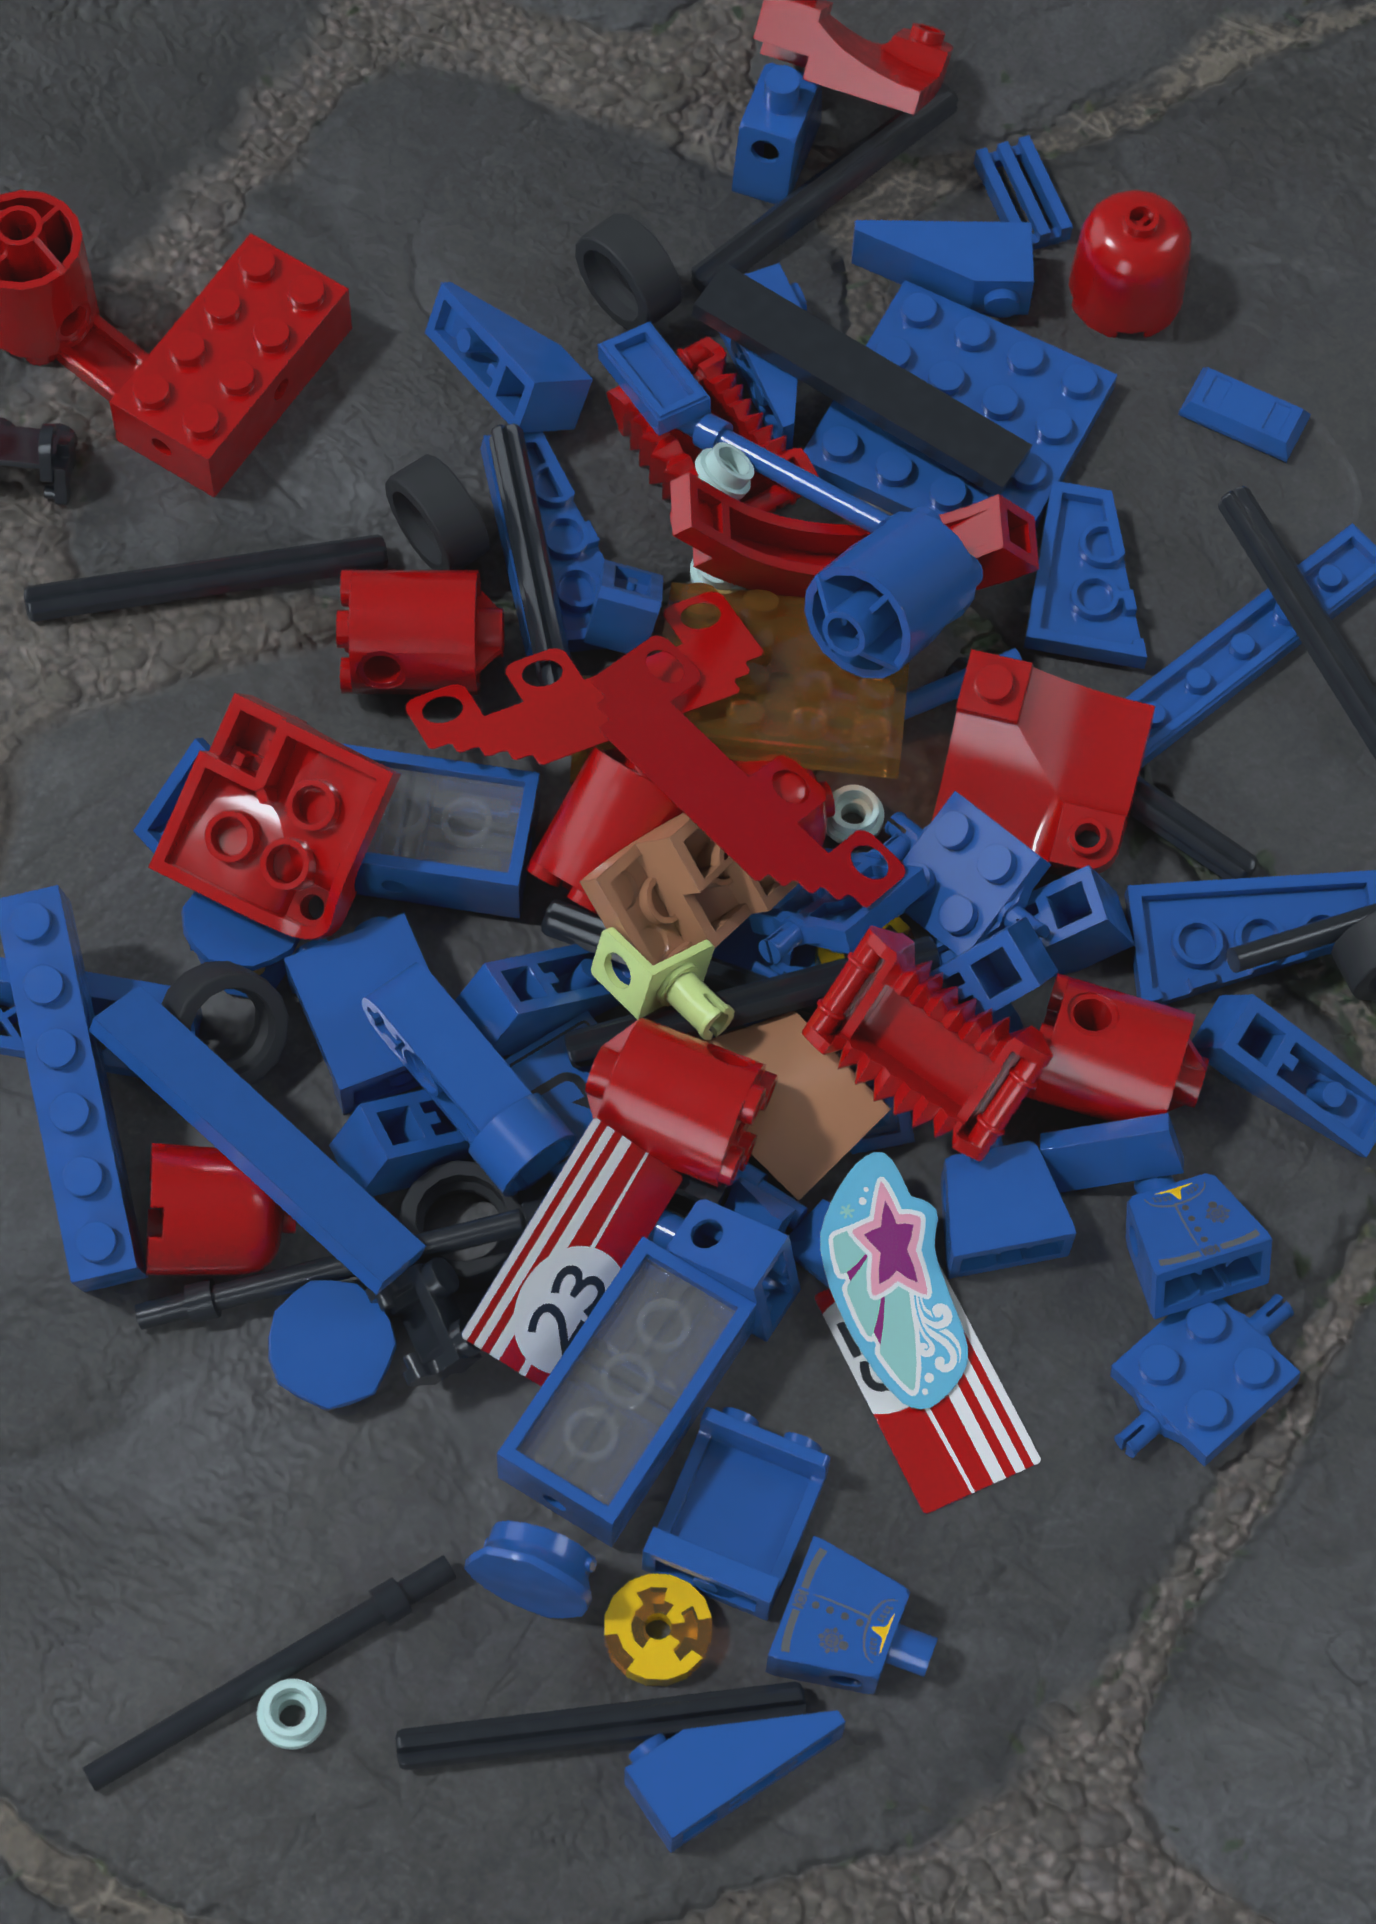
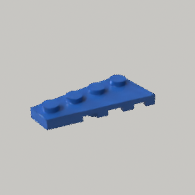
[480,432,607,656]
[1124,870,1376,1005]

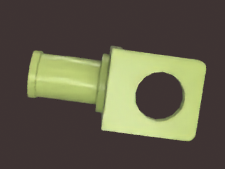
[591,927,735,1040]

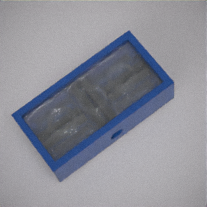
[343,744,541,919]
[497,1236,757,1548]

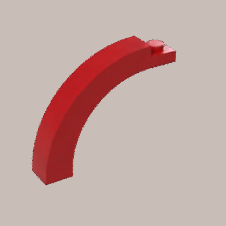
[670,473,1039,600]

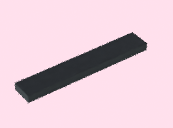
[691,263,1032,496]

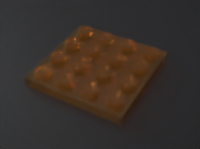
[660,582,910,779]

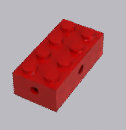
[109,233,352,498]

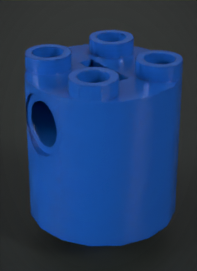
[804,506,983,679]

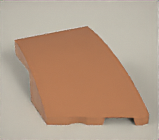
[580,813,799,965]
[706,1011,891,1201]

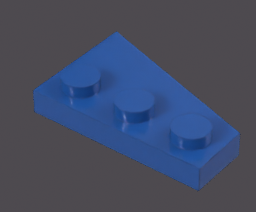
[1023,480,1148,669]

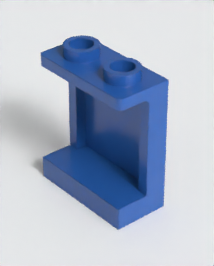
[284,913,429,1115]
[642,1407,831,1621]

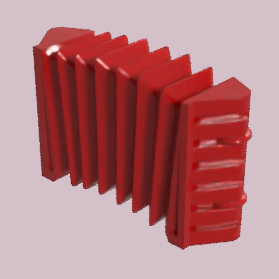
[606,336,819,514]
[802,926,1054,1161]

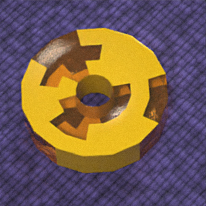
[604,1574,712,1686]

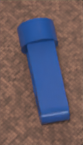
[362,962,576,1197]

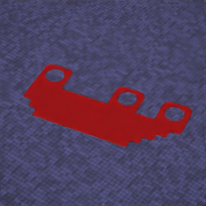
[406,592,764,765]
[591,636,905,908]

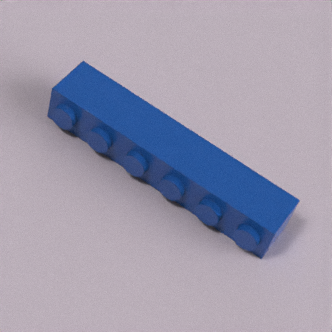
[0,885,149,1292]

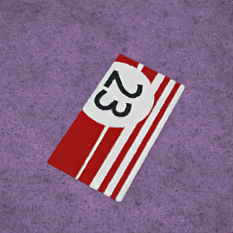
[462,1118,682,1387]
[815,1263,1041,1514]

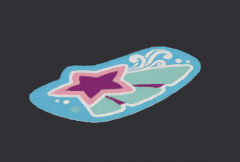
[820,1152,968,1409]

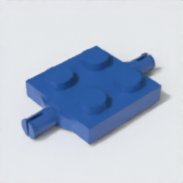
[885,791,1051,955]
[749,833,928,964]
[1110,1294,1301,1467]

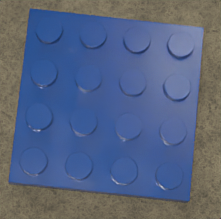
[803,280,1118,528]

